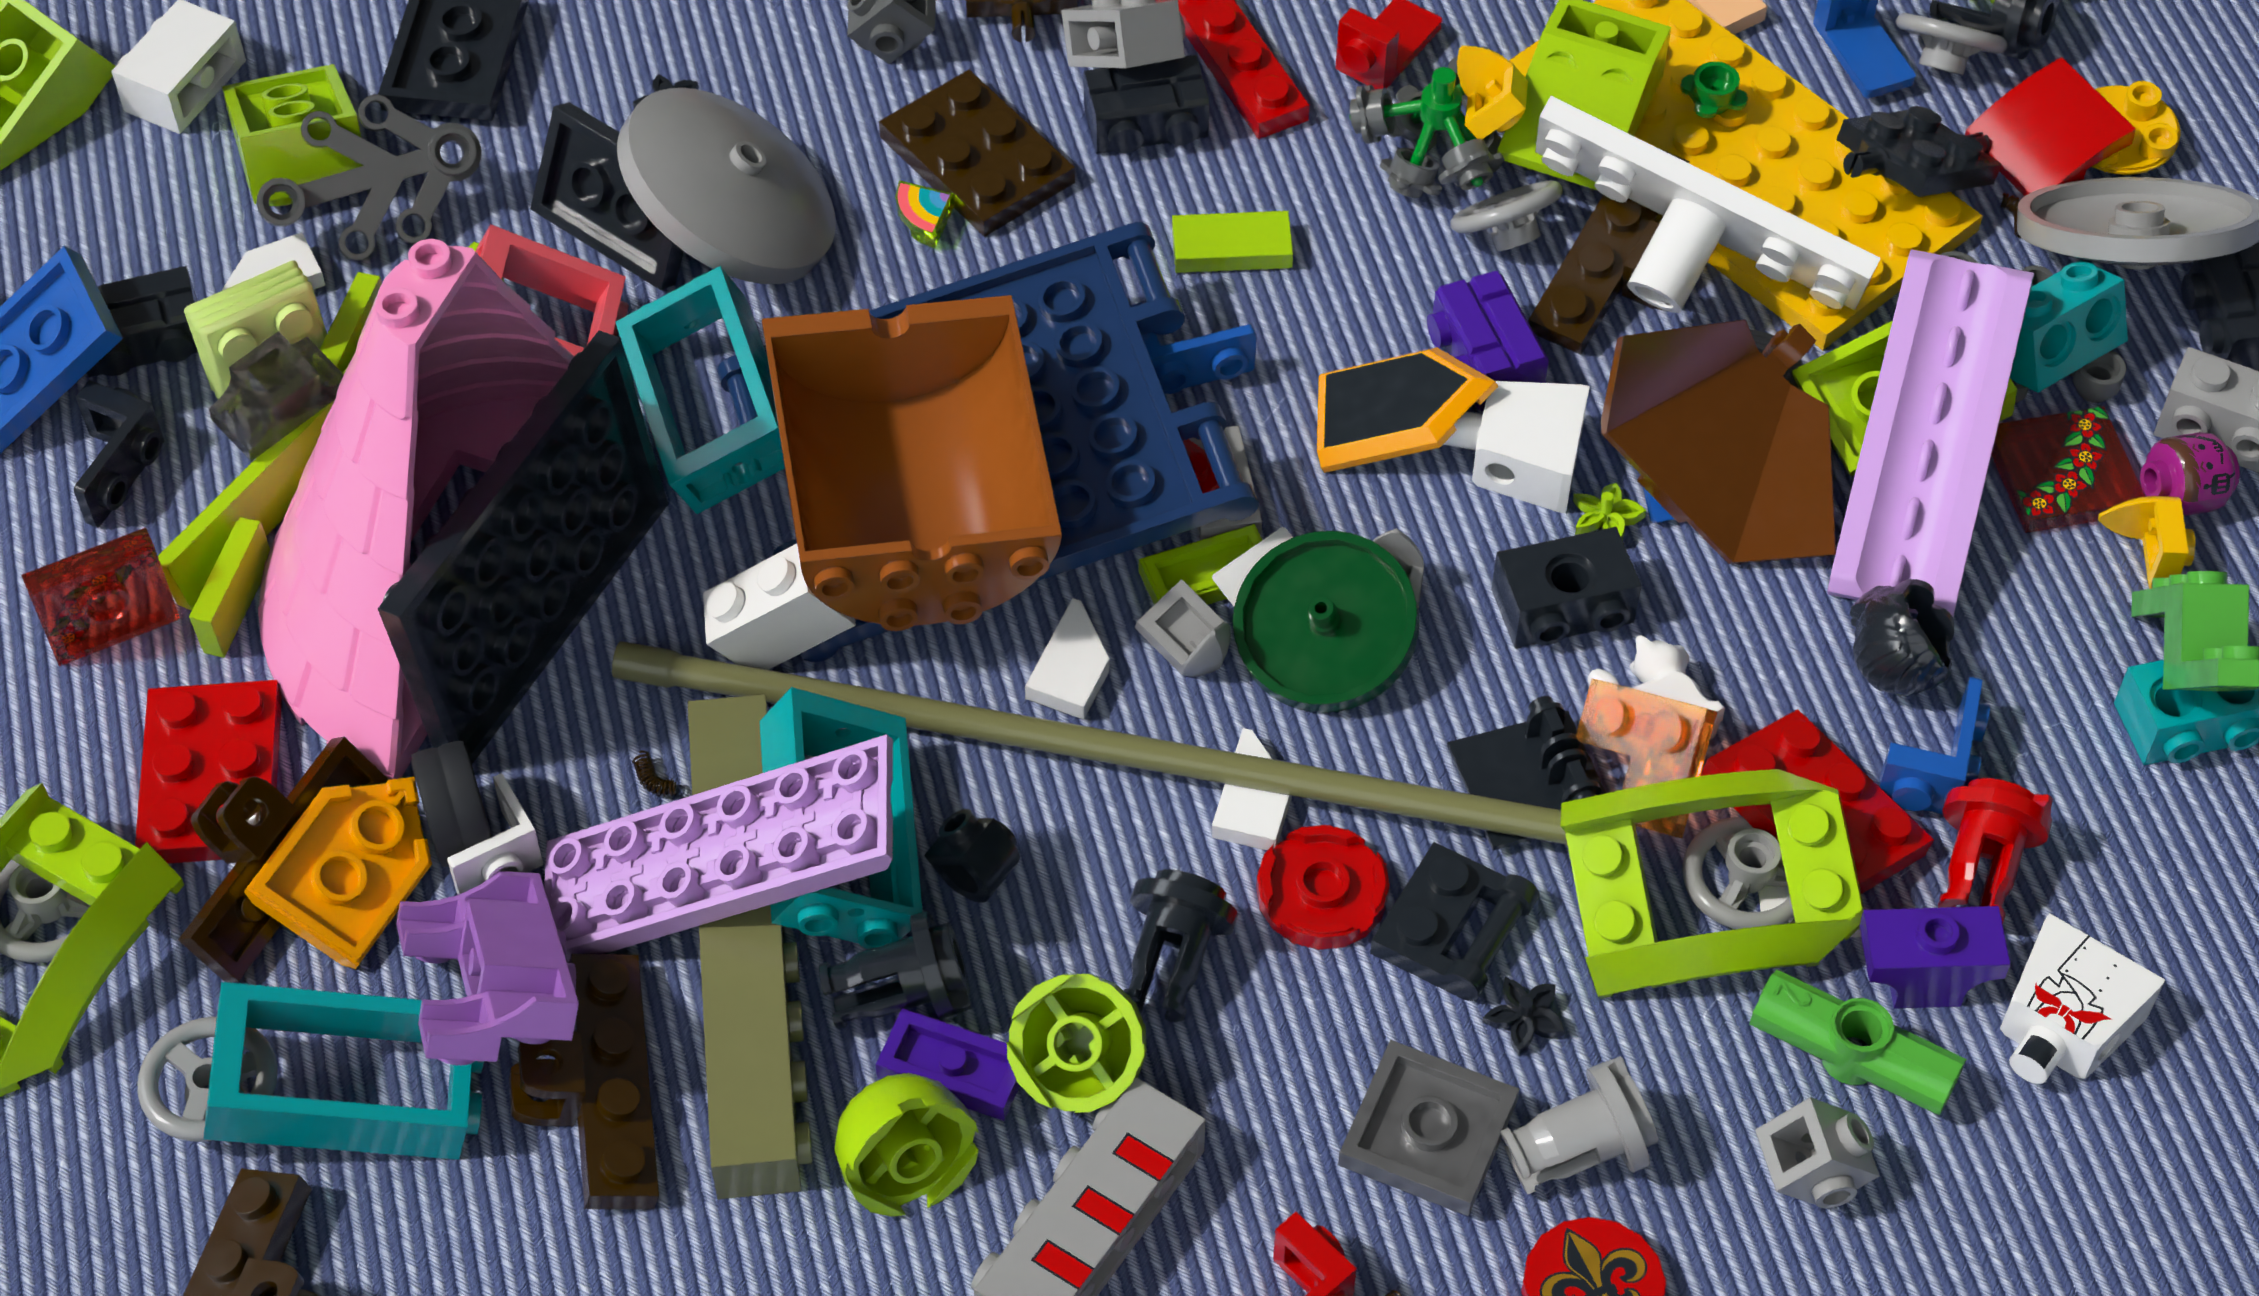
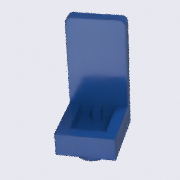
[1813,0,1916,99]
[1130,302,1257,394]
[1878,677,1990,815]

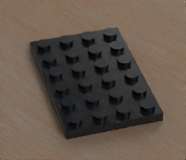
[377,330,668,764]

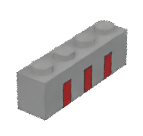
[971,1078,1206,1296]

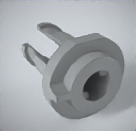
[1500,1056,1658,1195]

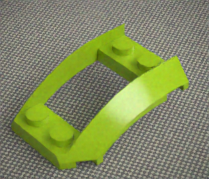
[1560,769,1864,999]
[0,782,184,1097]

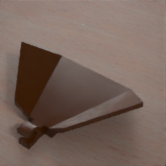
[1601,319,1836,564]

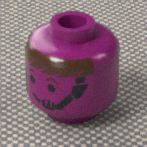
[2140,432,2240,516]

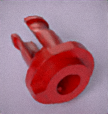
[1938,778,2053,924]

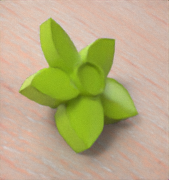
[1573,483,1646,540]

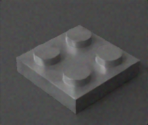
[1338,1040,1520,1216]

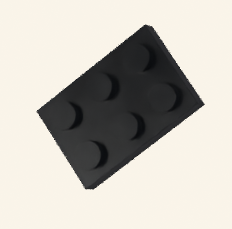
[378,0,529,121]
[530,102,684,290]

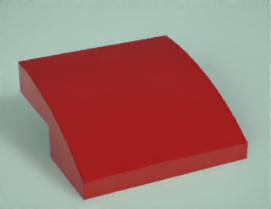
[1965,57,2136,196]

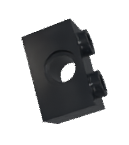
[1491,527,1641,648]

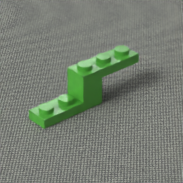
[2131,571,2259,692]

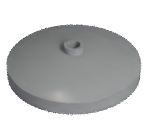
[617,88,836,284]
[2017,177,2259,270]

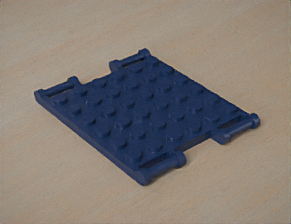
[717,222,1259,662]

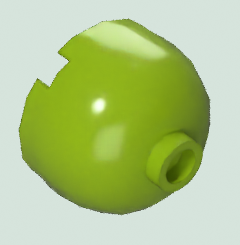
[1007,973,1147,1113]
[835,1073,979,1217]

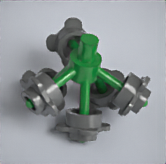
[1349,47,1504,198]

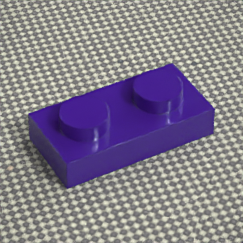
[875,1008,1020,1121]

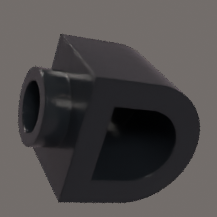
[924,809,1020,903]

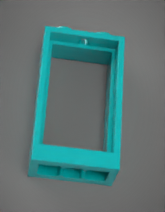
[615,266,785,514]
[759,687,923,949]
[203,982,484,1160]

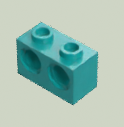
[2010,259,2128,393]
[2114,642,2259,765]

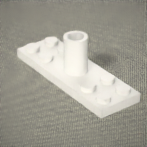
[1535,96,1881,313]

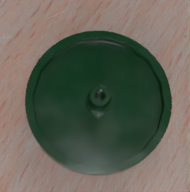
[1233,531,1419,713]

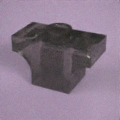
[209,331,344,462]

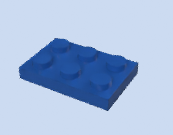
[0,246,123,454]

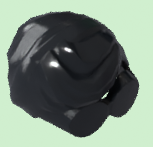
[1850,579,1954,696]

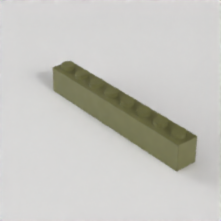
[688,694,813,1200]

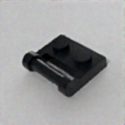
[1370,842,1540,1001]

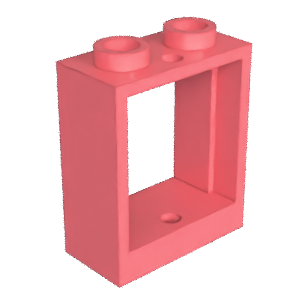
[475,224,628,356]

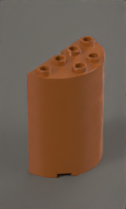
[762,295,1062,631]

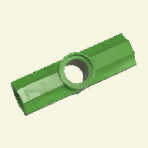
[1749,969,1967,1116]

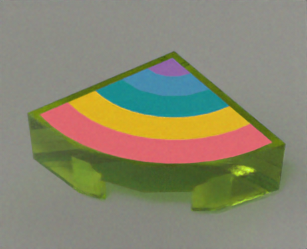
[896,180,954,248]

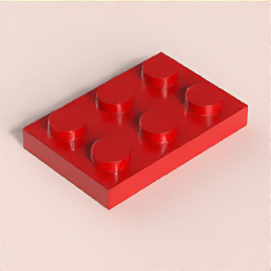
[135,680,282,864]
[1701,709,1934,894]

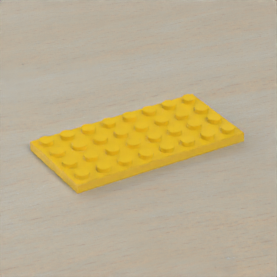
[1509,0,1983,350]

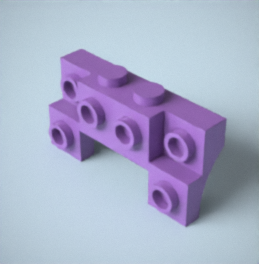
[396,871,579,1065]

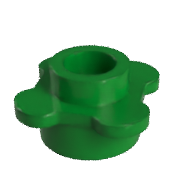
[1680,62,1748,118]

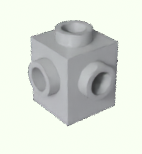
[1755,1097,1880,1208]

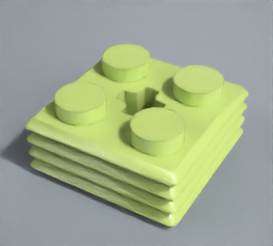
[184,260,327,413]

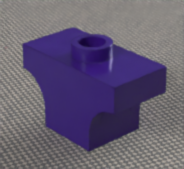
[1859,906,2010,1009]

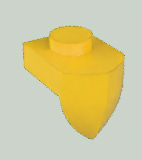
[1457,45,1528,139]
[2098,496,2195,589]

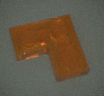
[1576,678,1718,839]

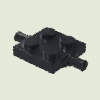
[1836,106,2002,197]

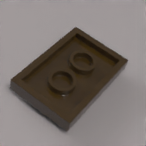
[879,69,1075,237]

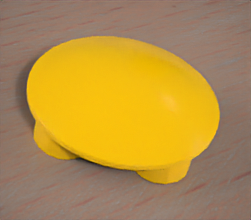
[2092,81,2180,175]

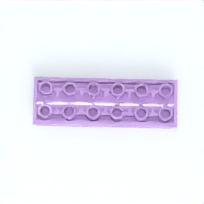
[1827,249,2034,617]
[544,734,893,963]

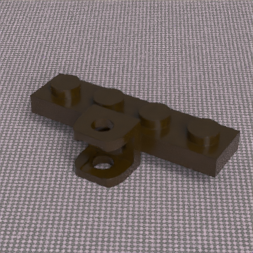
[1528,145,1690,355]
[178,736,389,983]
[509,953,659,1209]
[183,1168,319,1296]

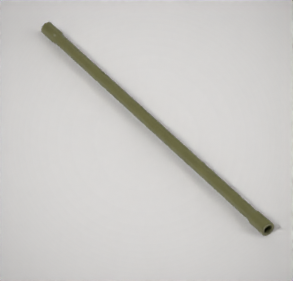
[612,641,1568,846]

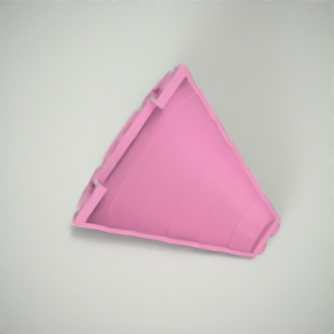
[258,239,574,780]

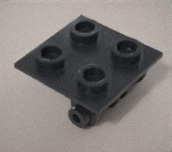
[1447,696,1606,851]

